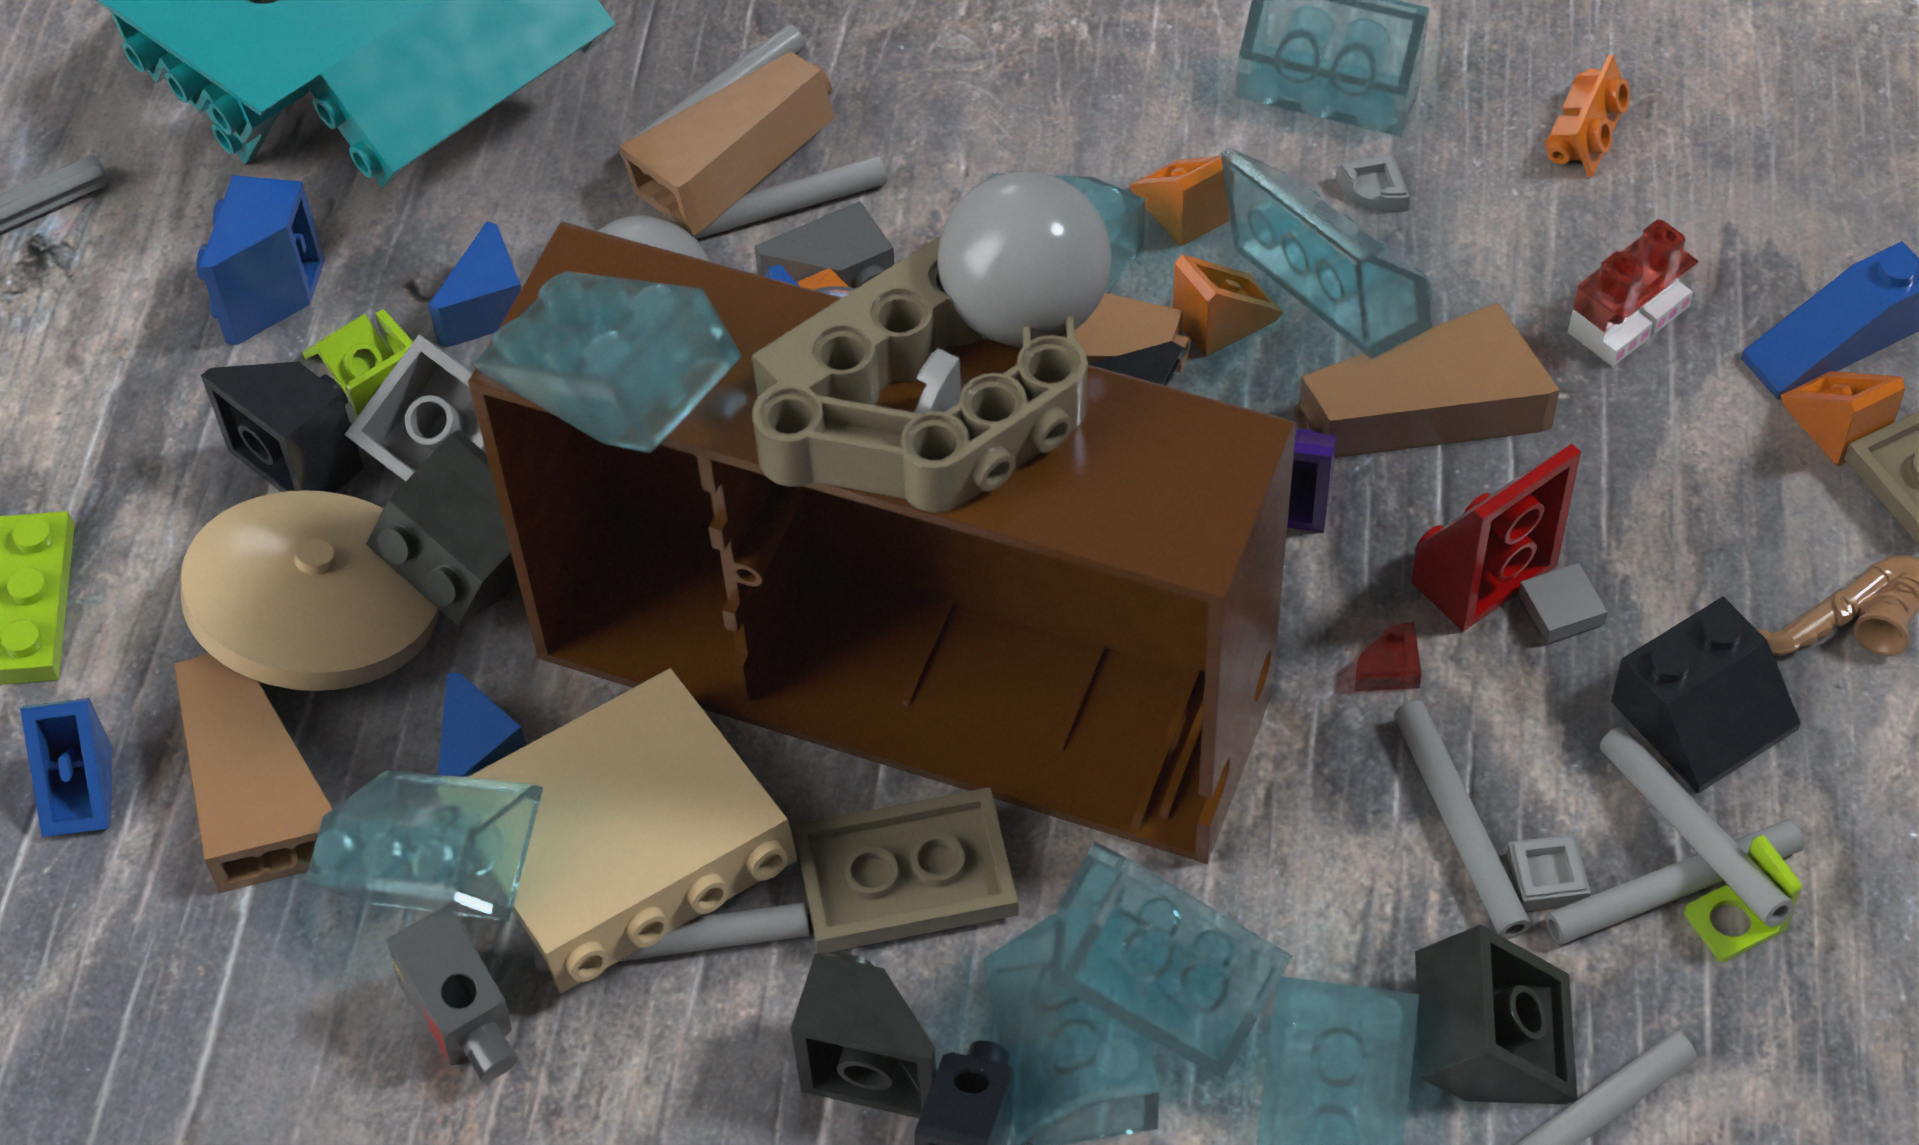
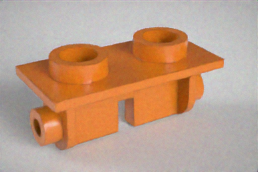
[1545,55,1630,177]

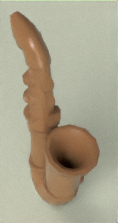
[1755,555,1919,656]

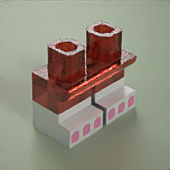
[1567,219,1699,367]

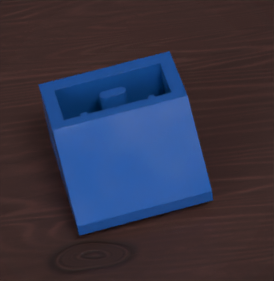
[196,175,325,345]

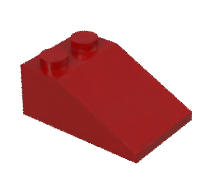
[1411,443,1581,632]

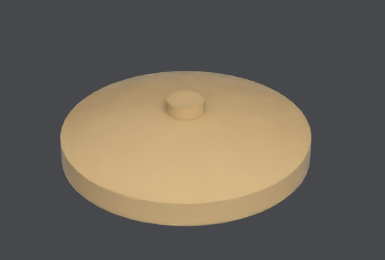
[180,490,440,691]

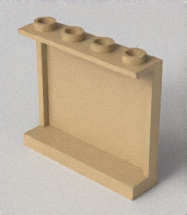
[437,668,798,994]

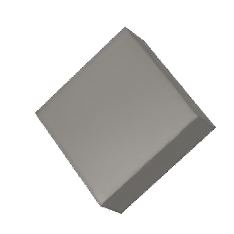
[1518,563,1608,644]
[1506,834,1591,912]

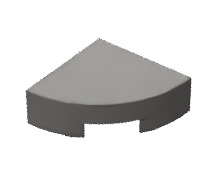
[1336,154,1410,212]
[913,348,961,414]

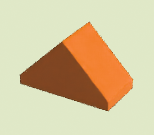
[1129,155,1232,246]
[1173,254,1283,357]
[1780,371,1906,467]

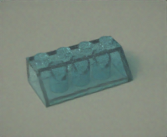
[1221,148,1433,359]

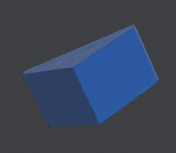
[428,221,521,347]
[437,673,526,792]
[20,698,112,837]

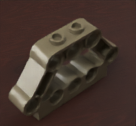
[752,235,1088,513]

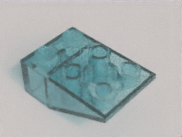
[473,271,742,452]

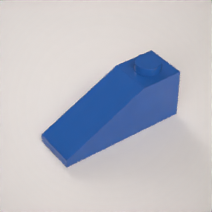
[1741,241,1919,400]

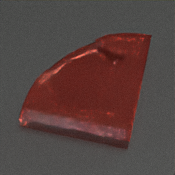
[1355,622,1422,691]

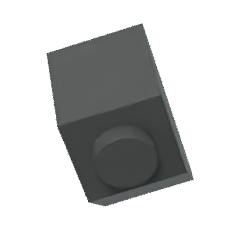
[754,201,895,290]

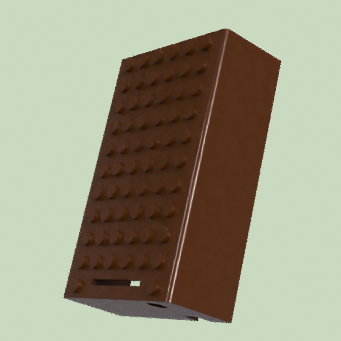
[468,222,1296,864]

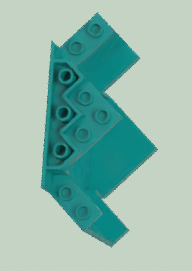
[95,0,616,189]

